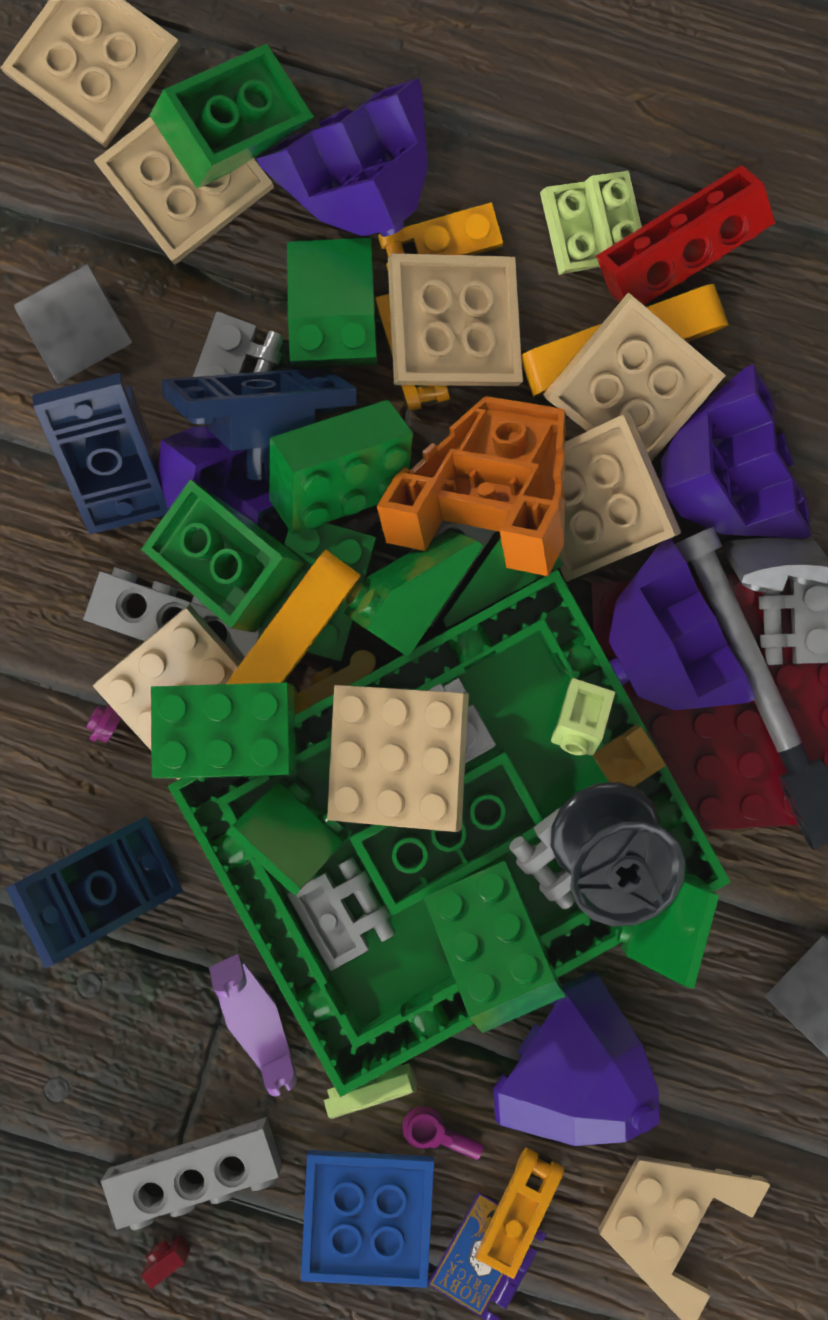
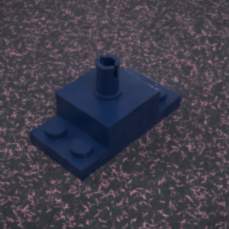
[162,367,356,480]
[32,373,168,534]
[5,816,183,968]

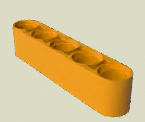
[521,284,729,397]
[226,549,362,684]

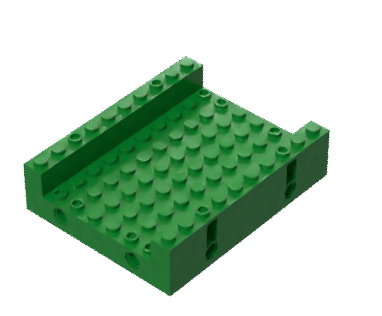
[168,570,731,1097]

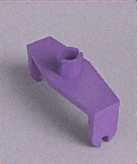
[209,954,297,1096]

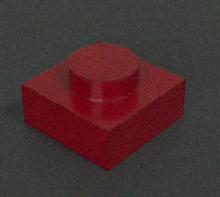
[141,1235,191,1289]

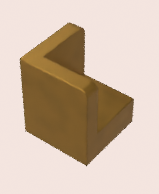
[593,725,666,787]

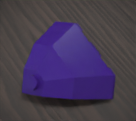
[256,78,428,237]
[659,364,811,539]
[158,426,288,541]
[609,538,756,710]
[493,971,659,1146]

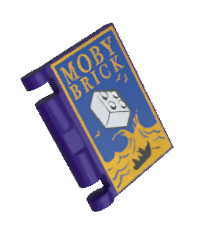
[427,1192,547,1320]

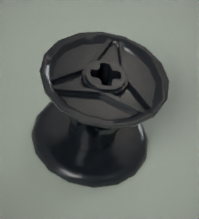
[550,782,686,926]

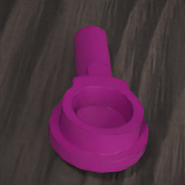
[85,704,121,743]
[402,1105,484,1160]

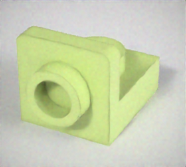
[551,678,615,755]

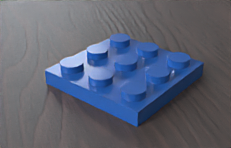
[301,1150,434,1288]

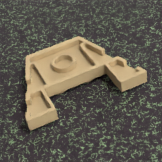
[598,1155,770,1320]

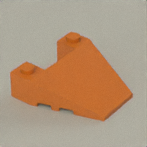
[377,396,566,576]

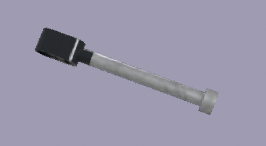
[675,527,828,850]

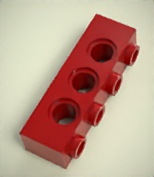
[596,165,775,306]

